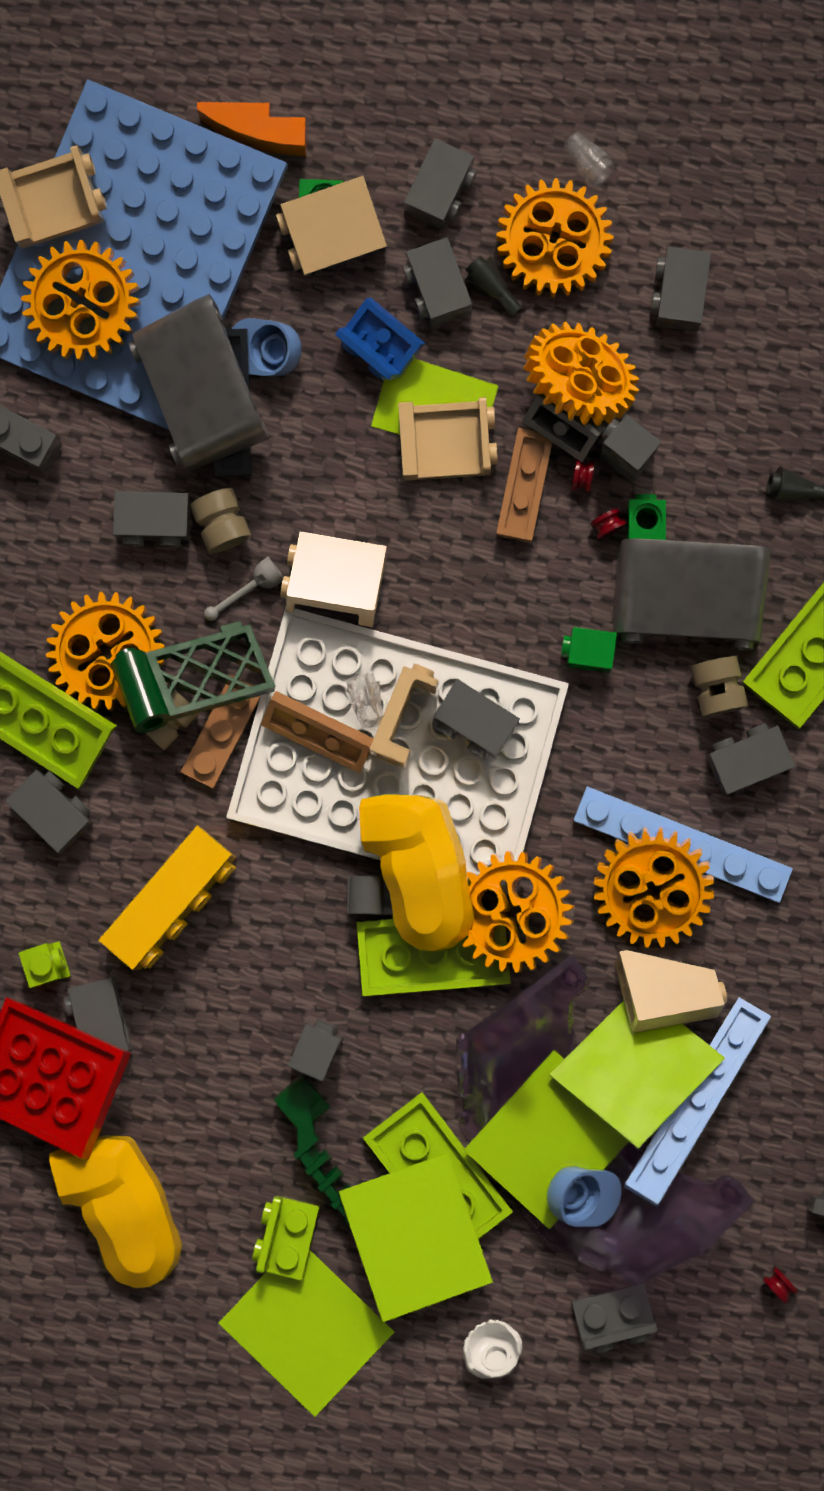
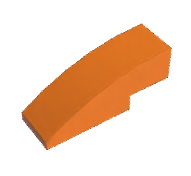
[197,102,307,157]

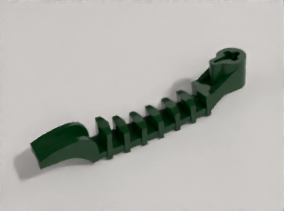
[274,1074,353,1226]

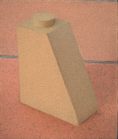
[614,950,727,1033]

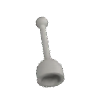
[204,556,283,621]

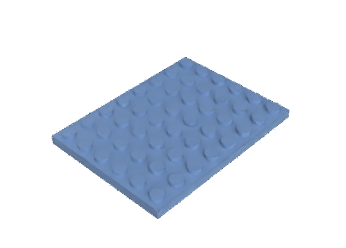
[0,79,288,431]

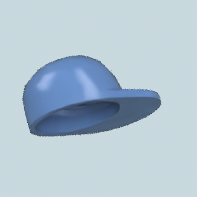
[232,318,302,377]
[546,1166,621,1227]

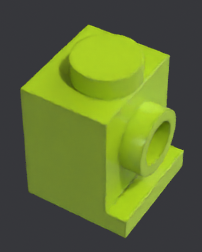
[18,941,71,988]

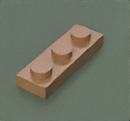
[496,428,552,543]
[181,675,260,789]
[261,691,374,773]

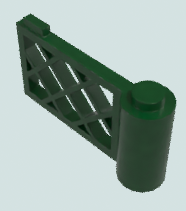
[111,621,276,733]

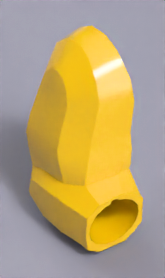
[359,794,474,952]
[49,1135,182,1288]

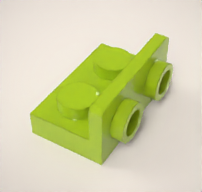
[252,1195,320,1280]

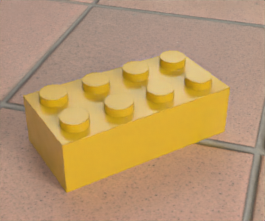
[98,826,237,970]

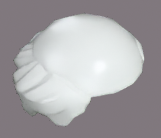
[463,1319,522,1379]

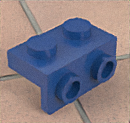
[335,297,425,380]

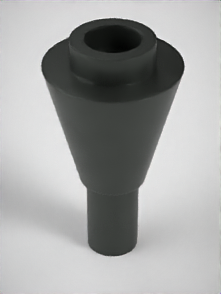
[465,255,522,316]
[766,466,824,502]

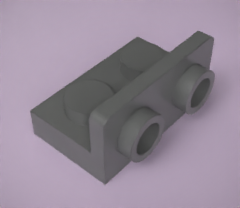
[571,1282,657,1353]

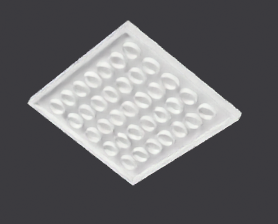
[226,608,569,896]

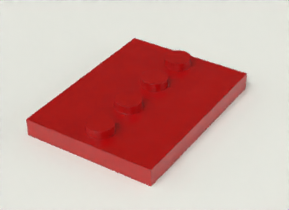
[0,997,131,1159]

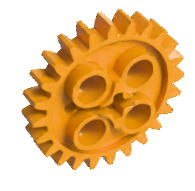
[496,178,614,298]
[21,240,141,361]
[523,322,639,426]
[46,592,166,711]
[594,827,714,948]
[462,851,575,973]

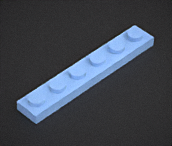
[573,787,793,903]
[625,997,771,1207]

